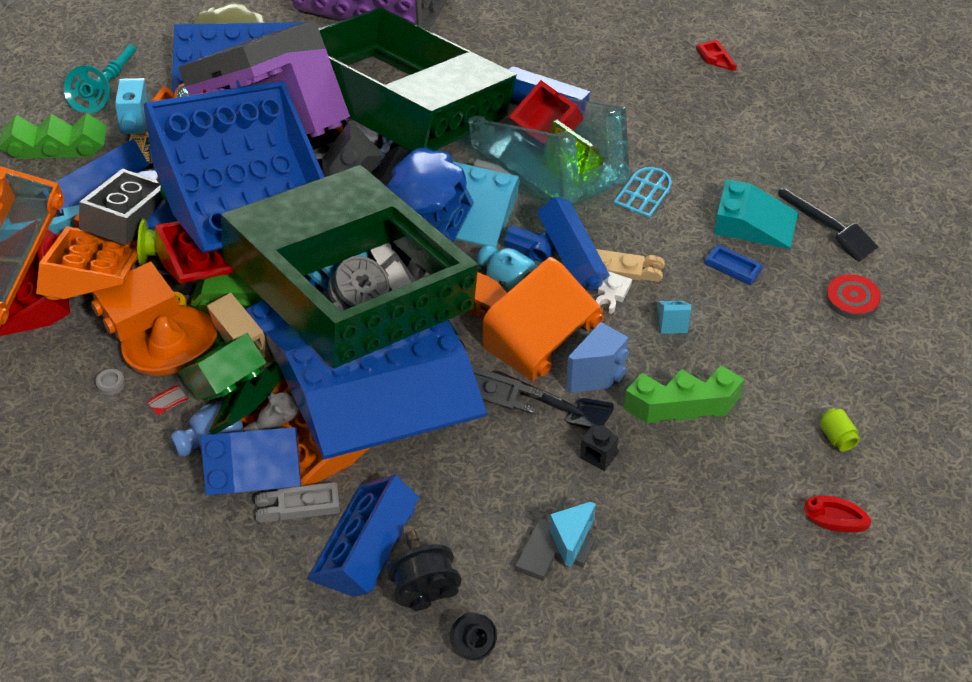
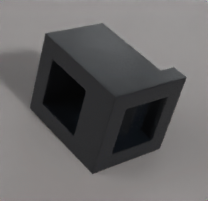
[580,424,619,471]

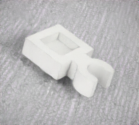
[596,271,632,314]

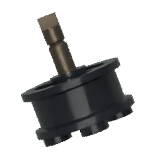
[387,526,462,611]

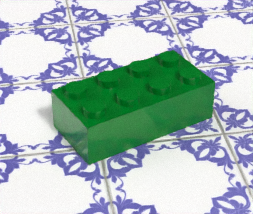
[178,333,266,401]

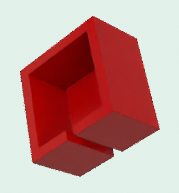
[509,80,584,155]

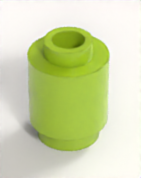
[819,408,860,452]

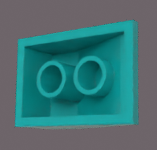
[714,179,798,249]

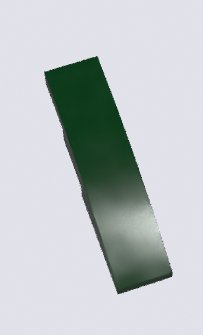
[209,359,283,435]

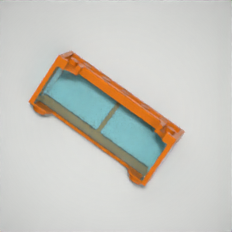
[0,166,64,327]

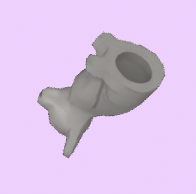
[241,392,300,432]

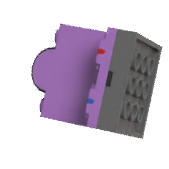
[178,19,350,151]

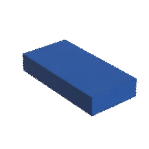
[704,244,764,286]

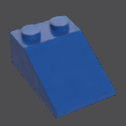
[201,427,302,496]

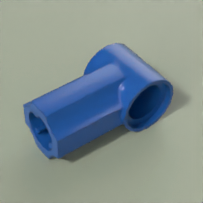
[504,225,557,263]

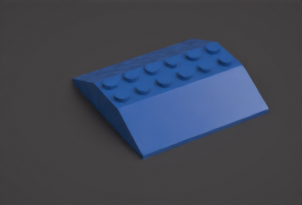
[144,81,325,253]
[264,320,487,460]

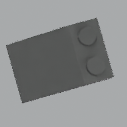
[79,169,162,245]

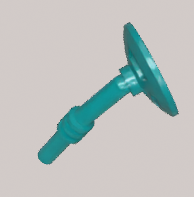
[64,44,136,114]

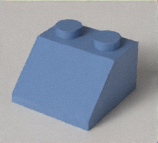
[566,322,629,393]

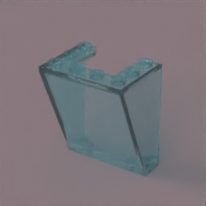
[469,97,630,206]

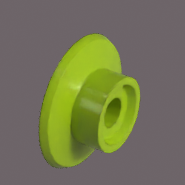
[137,218,158,266]

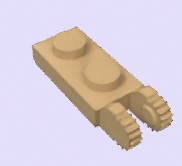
[596,249,665,282]

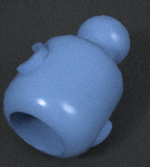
[170,402,244,457]

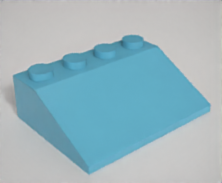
[453,162,519,248]

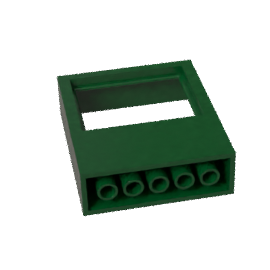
[318,7,517,151]
[221,165,478,369]

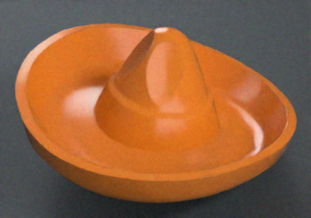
[121,305,217,376]

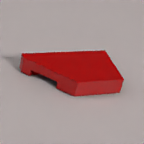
[696,39,737,71]

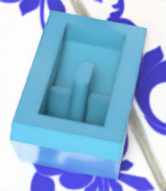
[657,301,691,334]
[549,502,596,567]

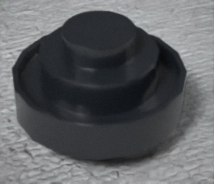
[450,612,497,661]

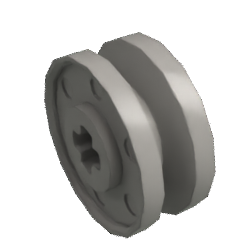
[328,256,390,310]

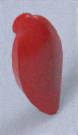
[804,496,871,532]

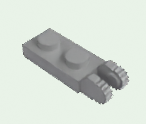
[255,482,340,523]

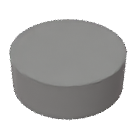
[96,369,125,395]

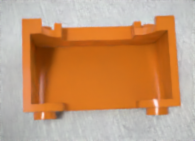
[483,257,604,382]

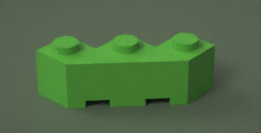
[0,113,107,159]
[190,272,263,314]
[624,365,745,423]

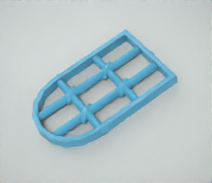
[614,167,672,218]

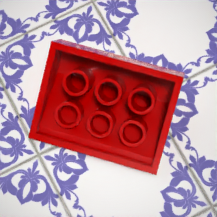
[0,221,71,336]
[155,221,235,283]

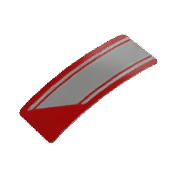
[147,385,188,416]

